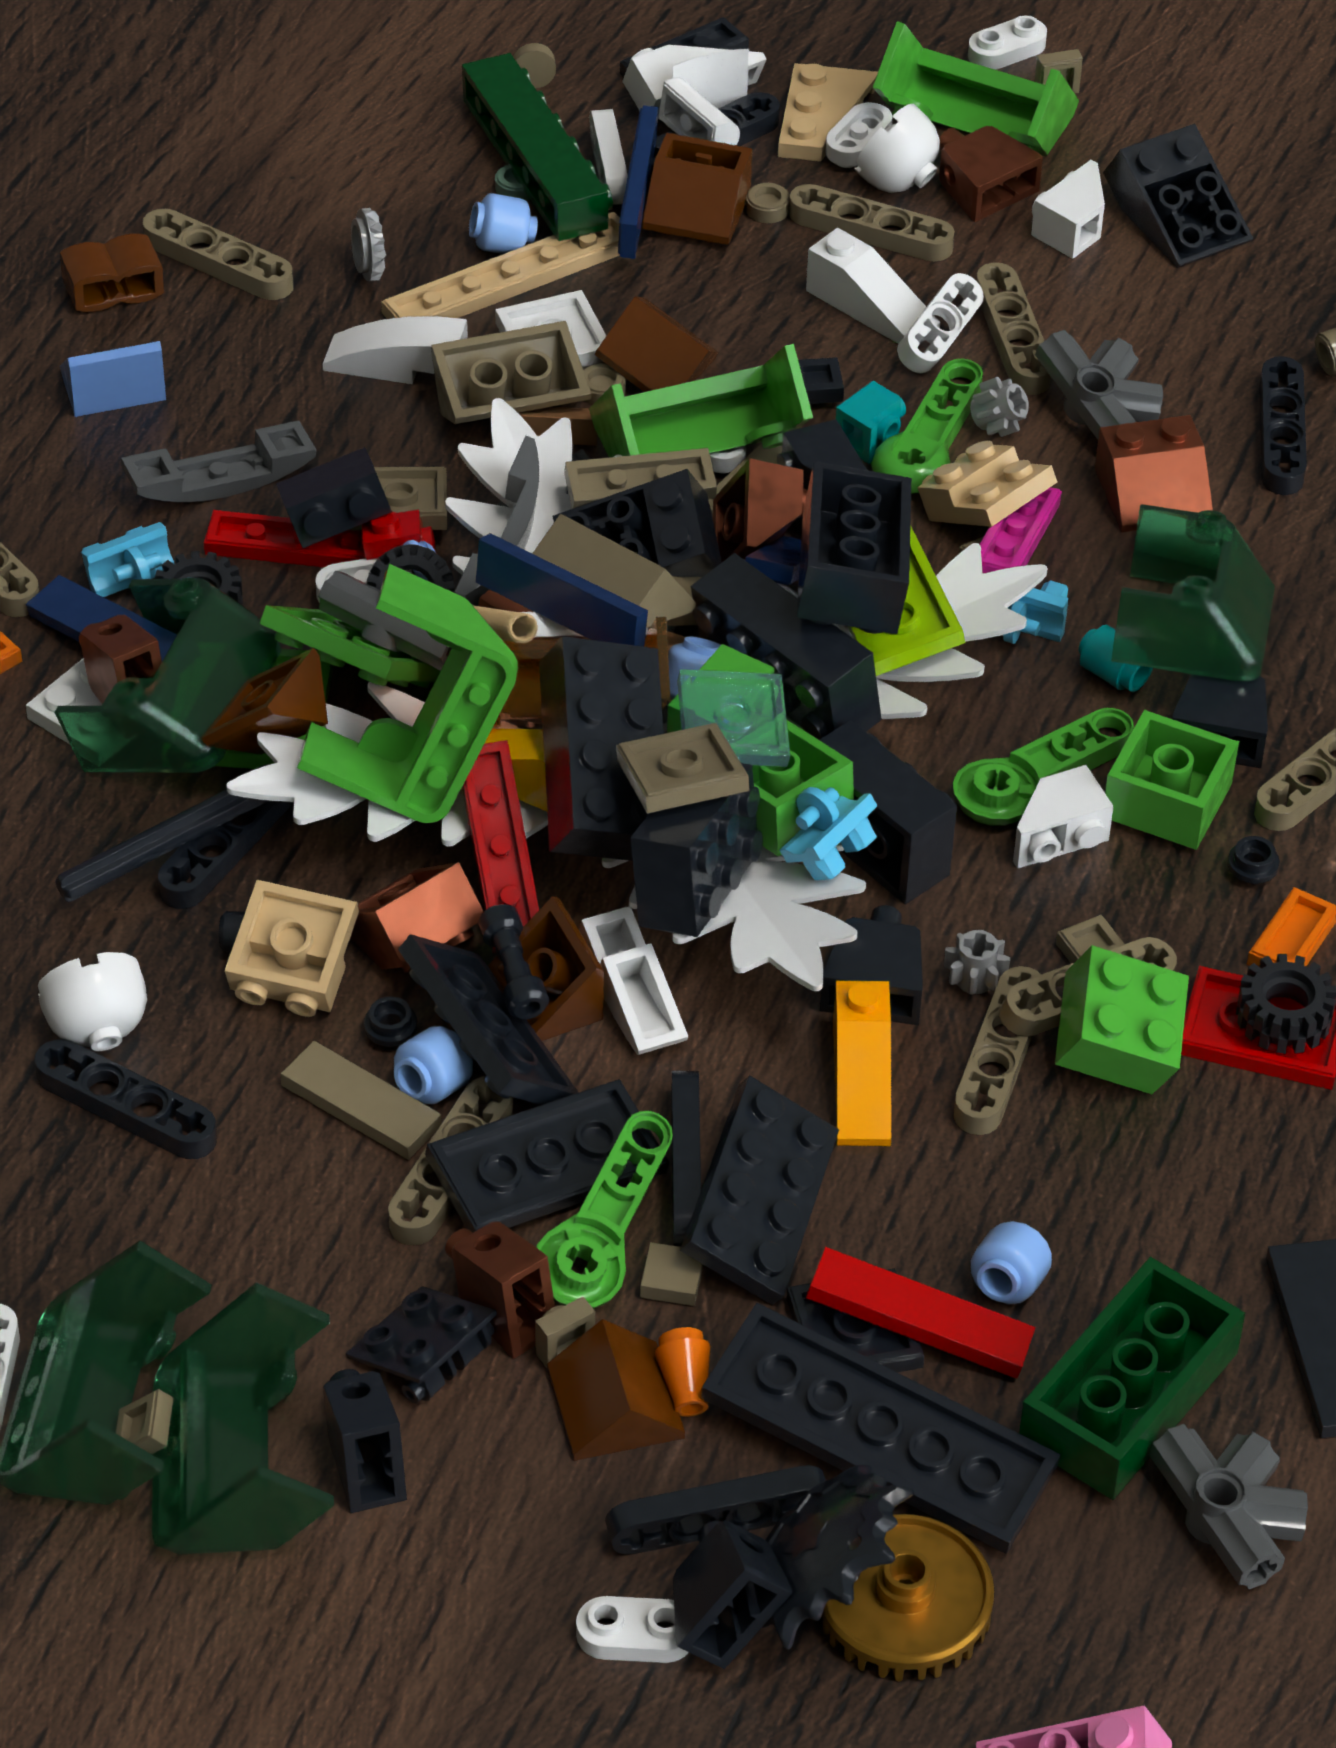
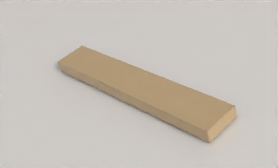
[381,212,620,319]

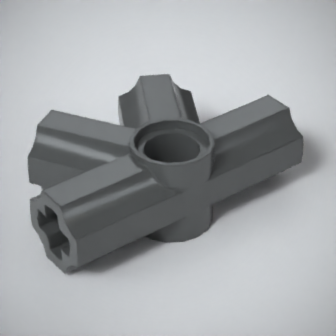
[1035,330,1163,439]
[318,570,452,671]
[1149,1424,1308,1590]

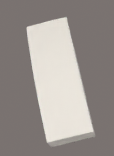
[323,316,468,384]
[579,906,688,1055]

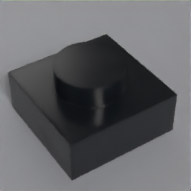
[798,357,844,404]

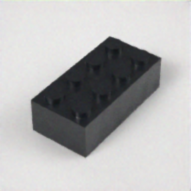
[797,461,912,634]
[690,553,882,740]
[539,636,664,861]

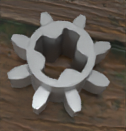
[970,377,1029,437]
[944,930,1010,995]

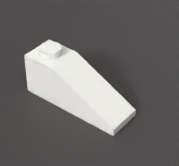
[622,45,767,119]
[806,227,940,345]

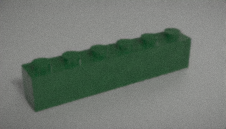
[462,53,613,241]

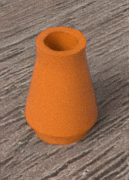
[655,1327,711,1417]

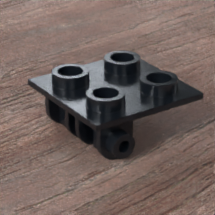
[345,1286,497,1404]

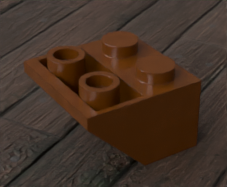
[642,133,752,245]

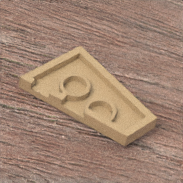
[778,63,878,161]

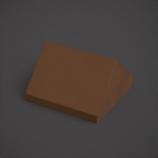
[594,296,719,392]
[201,648,328,755]
[488,896,604,1041]
[547,1319,685,1461]

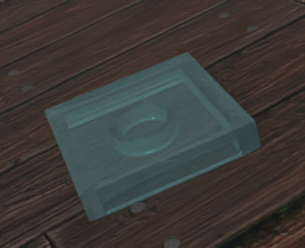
[677,669,790,767]

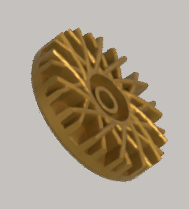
[822,1514,994,1682]

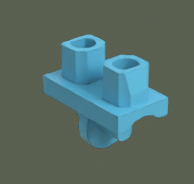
[81,522,175,597]
[1003,580,1069,644]
[779,787,877,880]

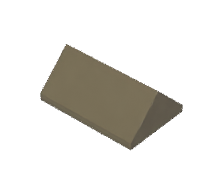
[431,321,591,424]
[532,514,696,628]

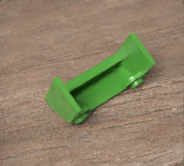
[873,22,1079,156]
[589,344,813,457]
[297,564,518,823]

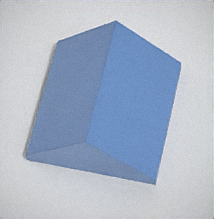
[60,341,166,417]

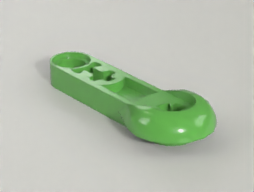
[871,358,983,494]
[953,708,1134,826]
[536,1111,673,1309]

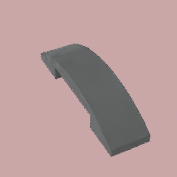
[121,420,316,502]
[455,435,539,606]

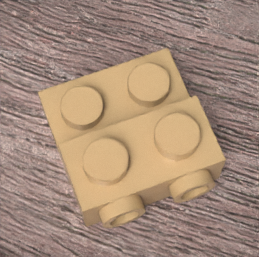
[917,441,1057,527]
[225,880,359,1017]

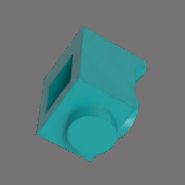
[835,381,906,464]

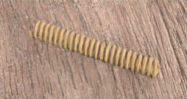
[474,606,538,644]

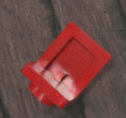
[362,509,436,560]

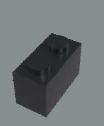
[276,447,392,548]

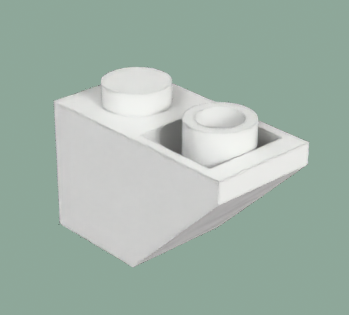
[1031,160,1105,259]
[1013,765,1113,869]

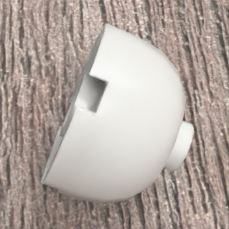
[854,104,940,193]
[38,952,147,1051]

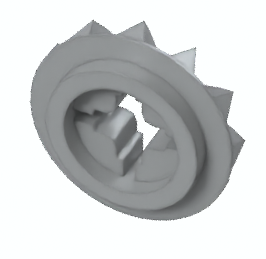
[351,208,386,281]

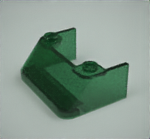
[1111,504,1275,681]
[54,577,281,773]
[0,1240,212,1505]
[152,1282,334,1555]

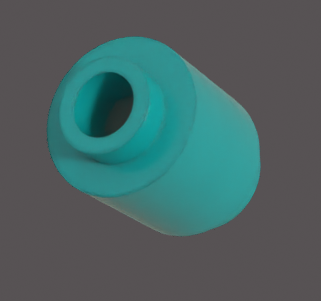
[1078,625,1154,692]

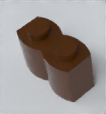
[60,234,164,312]

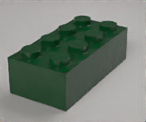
[1019,1256,1246,1500]

